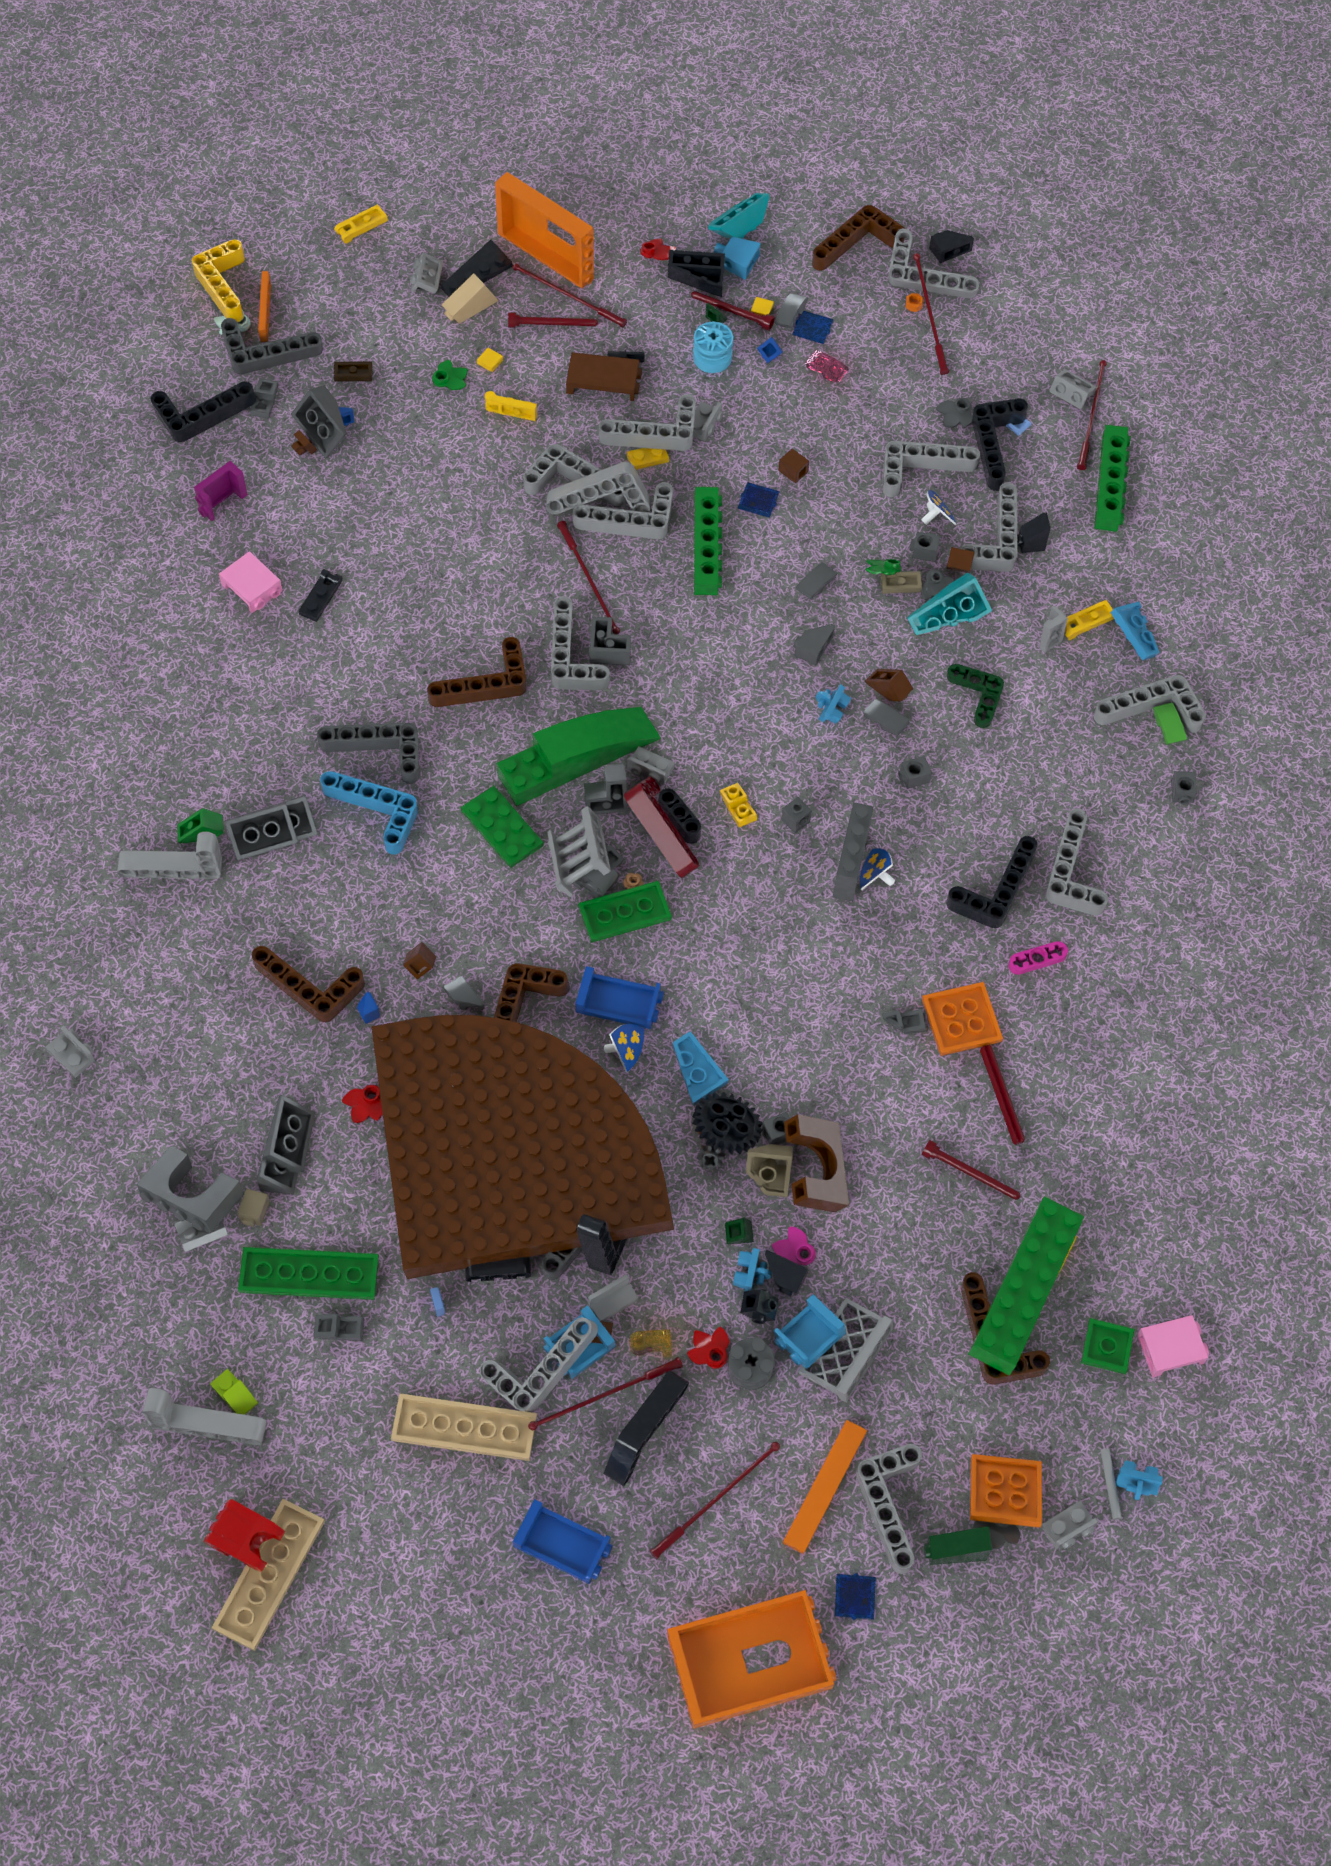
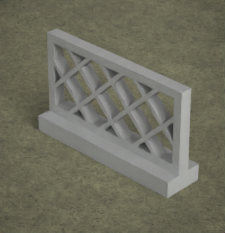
[799,1298,894,1403]

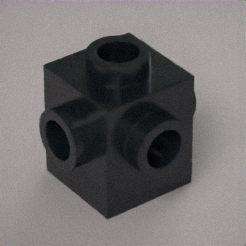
[740,1289,779,1324]

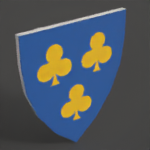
[921,490,957,525]
[860,848,895,890]
[604,1024,644,1072]

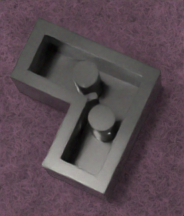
[589,616,631,666]
[584,764,628,814]

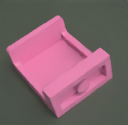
[219,551,282,613]
[1137,1315,1209,1378]

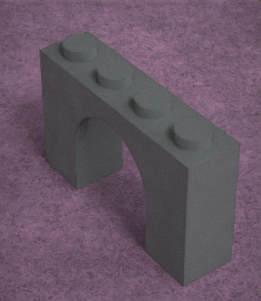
[833,802,874,902]
[137,1146,244,1233]

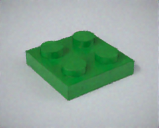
[1081,1318,1135,1374]

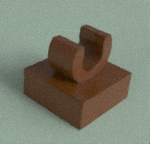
[291,430,317,456]

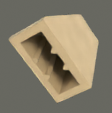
[442,273,499,324]

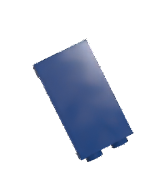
[575,966,664,1029]
[513,1499,613,1584]

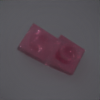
[805,350,849,383]

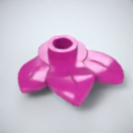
[772,1227,816,1266]

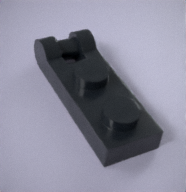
[299,569,343,622]

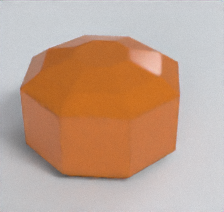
[905,293,923,312]

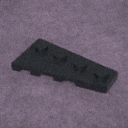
[441,240,513,297]

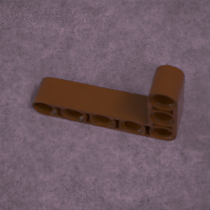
[812,205,905,271]
[427,637,526,707]
[251,946,365,1023]
[494,963,570,1022]
[961,1272,1050,1385]

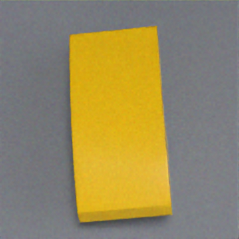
[720,783,757,828]

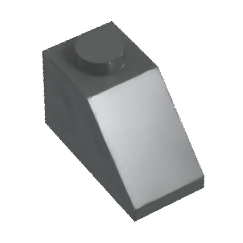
[793,624,835,666]

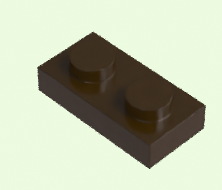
[334,361,373,382]

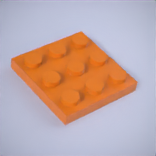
[922,982,1003,1056]
[970,1454,1042,1528]

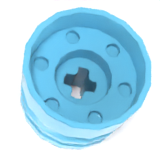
[693,321,733,373]

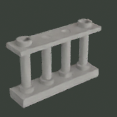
[547,806,611,897]

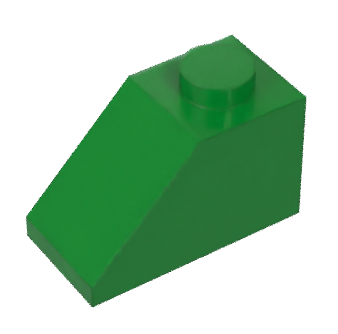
[177,808,224,843]

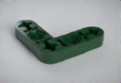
[946,664,1004,728]

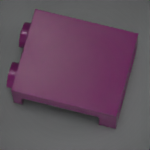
[194,461,248,521]

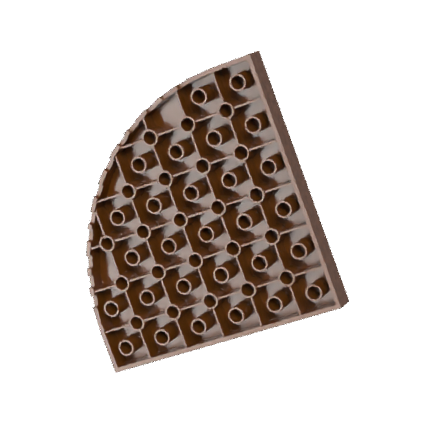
[371,1014,674,1279]

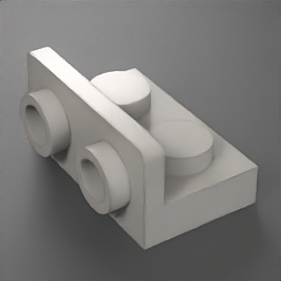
[410,252,443,294]
[1050,369,1097,409]
[693,402,724,441]
[1039,606,1068,653]
[627,746,675,785]
[45,1026,95,1078]
[174,1220,228,1252]
[1041,1501,1098,1550]

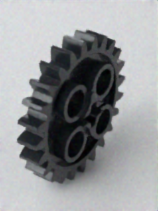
[692,1092,763,1155]

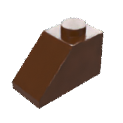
[865,669,913,702]

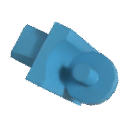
[815,684,851,724]
[733,1248,772,1291]
[1116,1460,1163,1500]

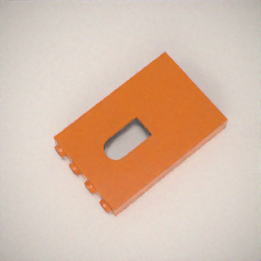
[495,172,594,289]
[667,1590,837,1729]

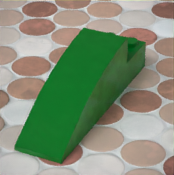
[496,707,661,807]

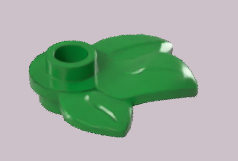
[432,360,468,390]
[865,559,902,575]

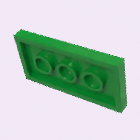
[460,785,544,869]
[578,881,672,943]

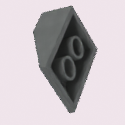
[291,385,347,459]

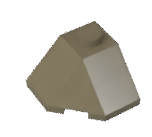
[746,1144,793,1197]

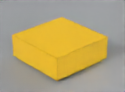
[751,297,774,316]
[477,348,503,372]

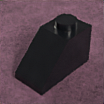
[929,230,974,263]
[1017,512,1051,553]
[765,1250,809,1297]

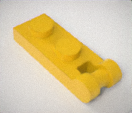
[334,204,388,244]
[484,391,537,421]
[1065,600,1114,640]

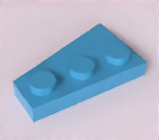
[1110,601,1160,660]
[673,1031,729,1106]

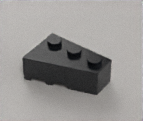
[668,250,725,297]

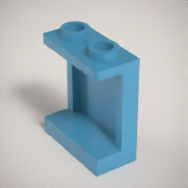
[774,1294,846,1369]
[543,1305,616,1379]

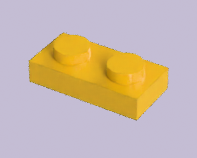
[627,448,669,470]

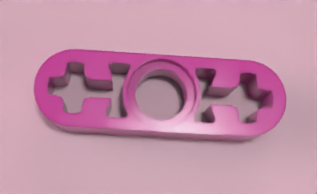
[1008,941,1068,975]

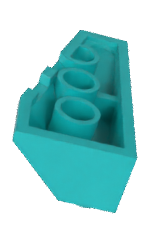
[907,573,992,635]

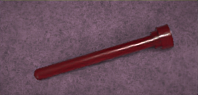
[691,291,775,331]
[508,312,598,328]
[922,1139,1021,1200]

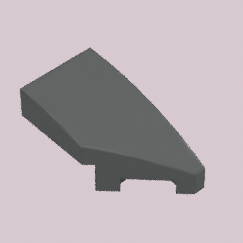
[444,976,485,1010]
[882,1009,927,1034]

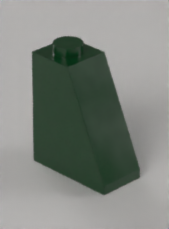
[924,1526,992,1565]

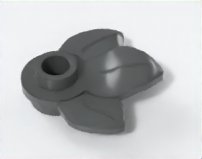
[936,397,973,428]
[921,569,955,600]
[973,1521,1020,1550]

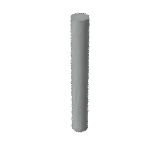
[1100,1449,1122,1520]

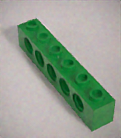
[1094,424,1131,532]
[694,487,722,595]

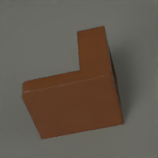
[778,449,809,483]
[947,547,974,574]
[403,942,436,980]

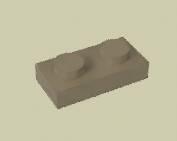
[880,571,922,594]

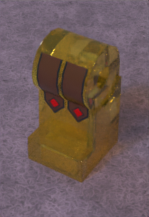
[629,1329,672,1358]

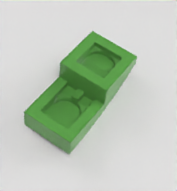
[1153,702,1187,745]

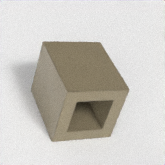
[238,1189,270,1227]

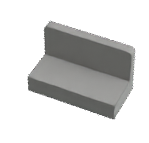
[588,1274,639,1321]

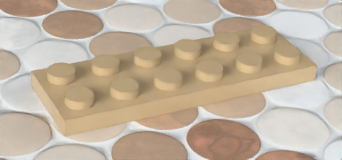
[391,1394,537,1461]
[212,1499,325,1651]

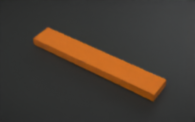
[783,1420,867,1554]

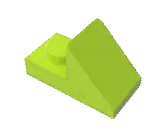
[210,1368,258,1415]

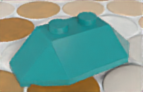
[708,193,770,239]

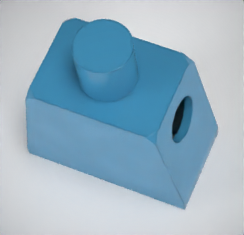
[714,237,761,280]

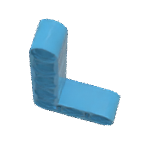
[320,771,418,855]

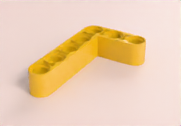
[192,239,245,322]

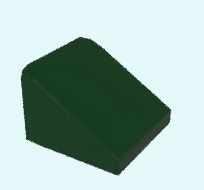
[705,303,728,324]
[725,1217,754,1244]

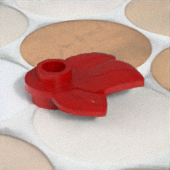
[640,238,676,260]
[342,1085,383,1123]
[687,1327,729,1369]

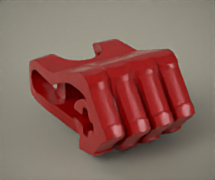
[203,1499,286,1572]

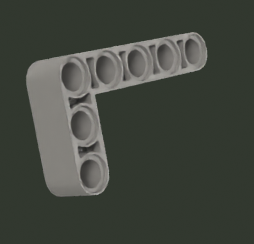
[889,229,979,298]
[599,394,696,451]
[882,441,980,497]
[523,444,626,506]
[546,462,651,514]
[573,482,673,539]
[961,482,1017,572]
[551,596,610,690]
[1093,675,1206,733]
[1046,808,1108,916]
[117,832,222,879]
[479,1317,598,1412]
[142,1388,267,1445]
[856,1444,922,1574]

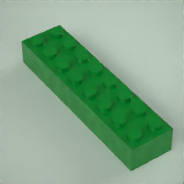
[968,1196,1085,1376]

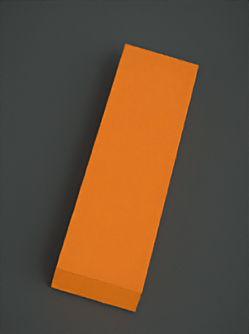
[258,271,271,342]

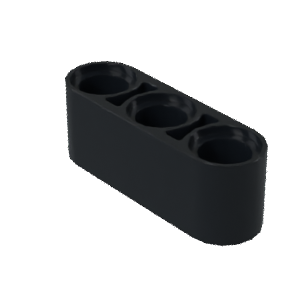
[658,788,701,844]
[465,1257,531,1282]

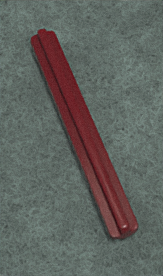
[980,1045,1025,1145]

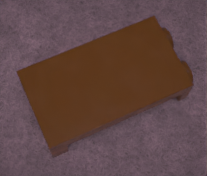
[566,352,642,401]

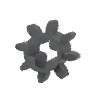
[697,1143,725,1171]

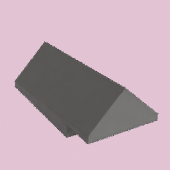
[225,795,318,860]
[257,1095,315,1194]

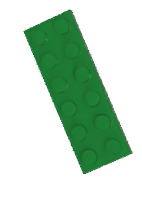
[238,1247,379,1300]

